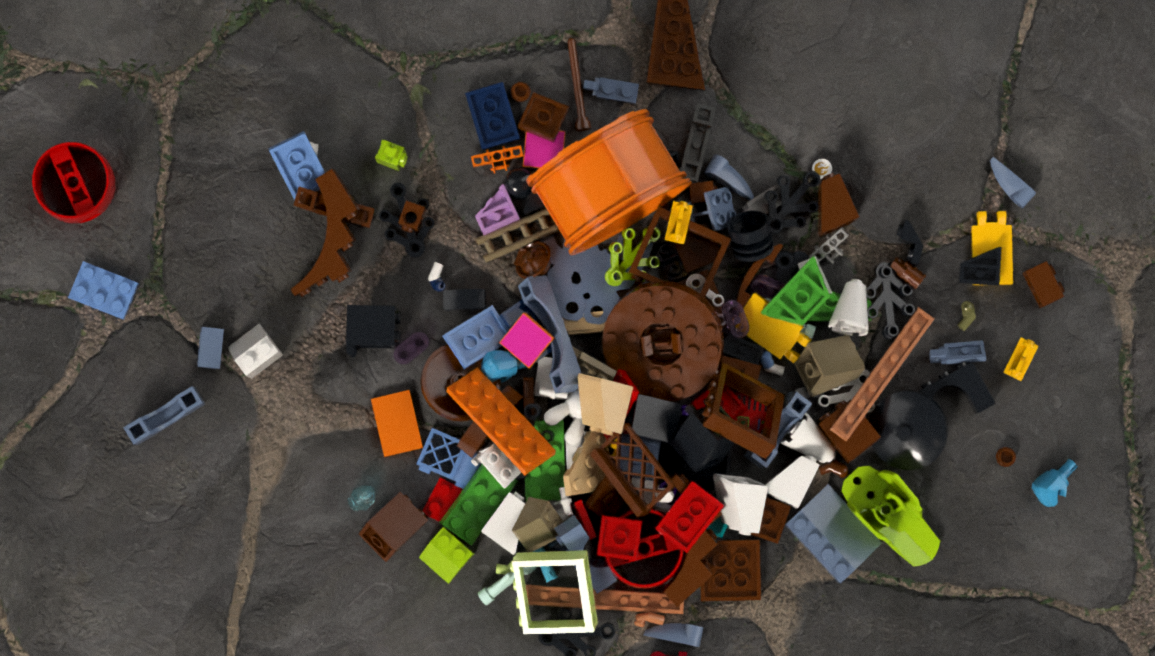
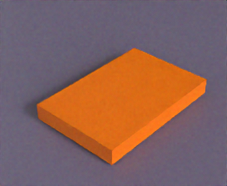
[371,390,423,457]

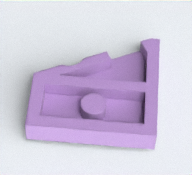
[475,184,519,235]

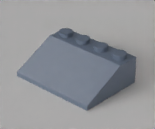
[785,484,882,583]

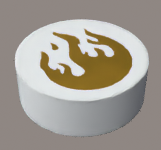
[812,159,832,179]

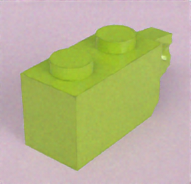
[375,140,408,171]

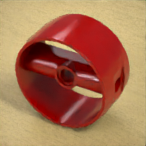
[32,142,115,223]
[605,509,684,589]

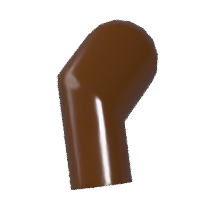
[818,460,849,478]

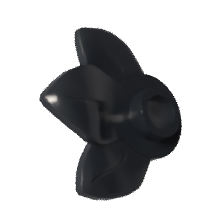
[775,251,810,286]

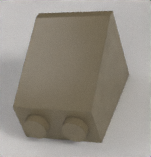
[795,335,865,397]

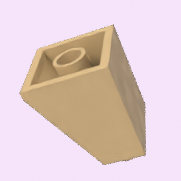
[578,373,633,436]

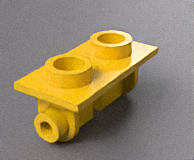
[665,201,693,244]
[1003,337,1039,381]

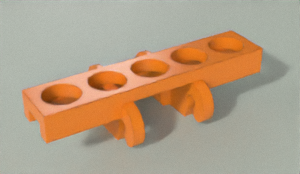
[471,145,523,174]

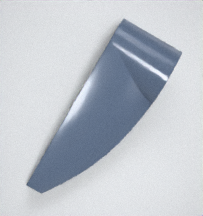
[704,155,754,200]
[990,157,1036,209]
[644,623,703,647]

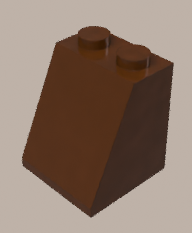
[818,173,859,237]
[359,492,428,562]

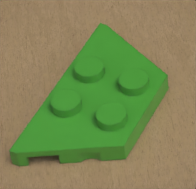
[761,256,830,326]

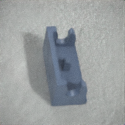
[197,327,224,369]

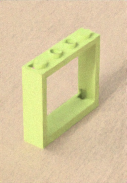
[510,550,598,634]

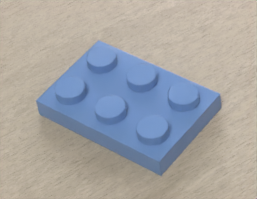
[268,131,325,200]
[68,261,139,320]
[442,305,509,369]

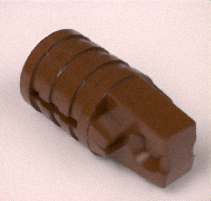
[890,257,926,289]

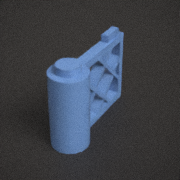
[416,428,481,489]

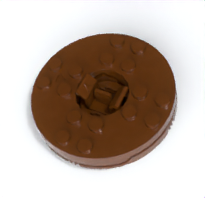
[602,281,724,402]

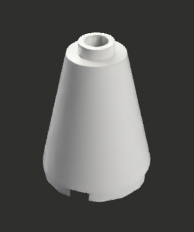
[828,279,869,336]
[780,412,836,463]

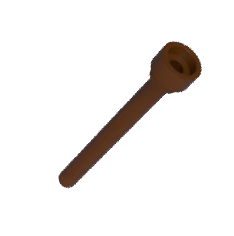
[567,38,591,132]

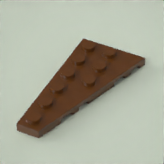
[647,0,705,91]

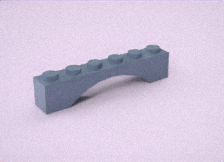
[518,275,582,394]

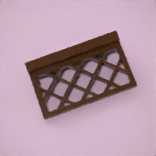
[590,423,676,517]

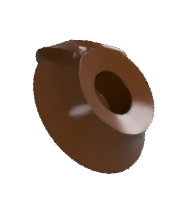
[514,241,551,279]

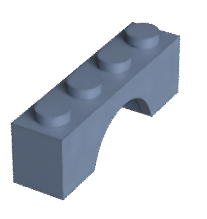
[123,386,205,445]
[744,392,812,468]
[554,515,617,594]

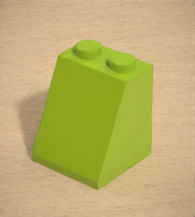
[419,527,475,584]

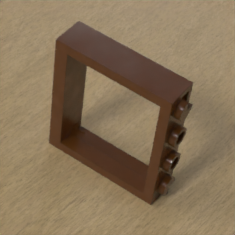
[628,206,731,298]
[702,362,785,459]

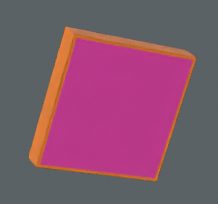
[523,131,566,169]
[499,312,555,368]

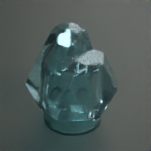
[348,486,375,511]

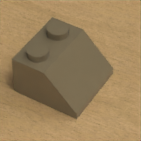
[512,497,564,552]

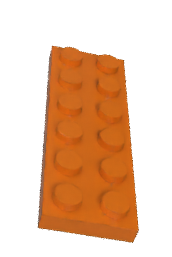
[446,367,556,475]

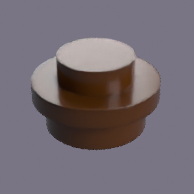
[511,82,531,102]
[996,447,1016,467]

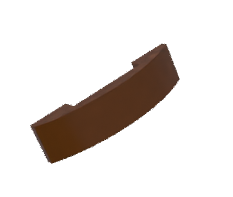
[293,187,375,228]
[736,244,783,314]
[457,385,524,459]

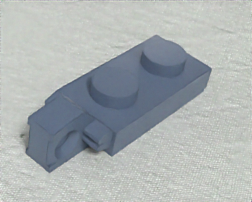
[583,77,639,104]
[929,340,986,364]

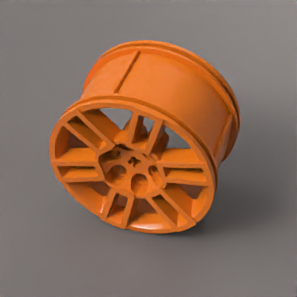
[526,109,691,256]

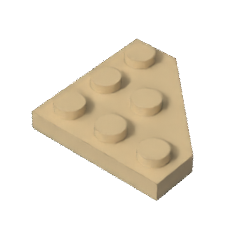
[563,431,609,496]

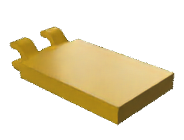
[971,211,1013,285]
[732,292,812,363]

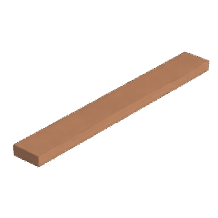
[830,307,935,441]
[526,585,684,614]

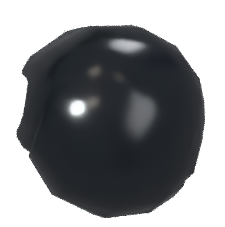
[505,167,532,200]

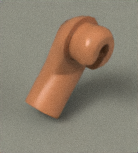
[634,612,665,627]

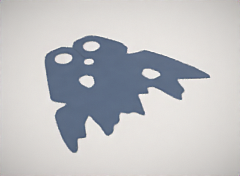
[540,227,653,324]

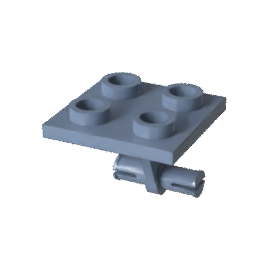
[687,186,736,231]

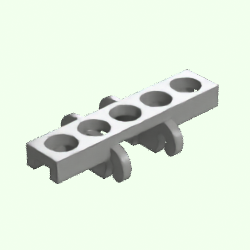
[809,227,849,264]

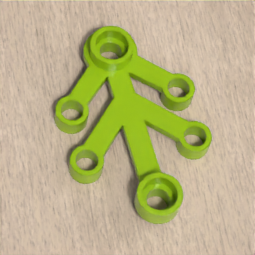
[605,226,660,286]

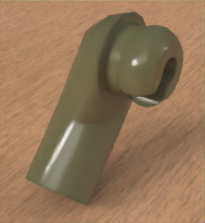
[957,301,976,331]

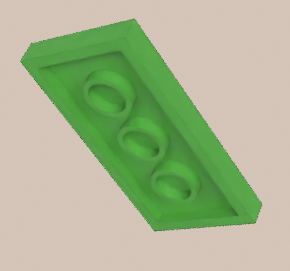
[525,420,565,501]
[439,464,518,546]

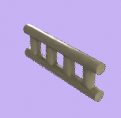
[475,208,558,263]

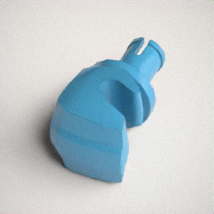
[481,350,532,383]
[1032,459,1078,507]

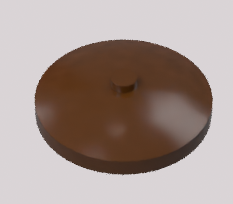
[421,344,500,422]

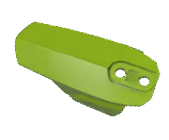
[842,466,940,567]

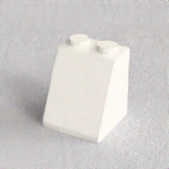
[228,323,283,379]
[765,454,819,509]
[713,474,768,536]
[481,491,525,555]

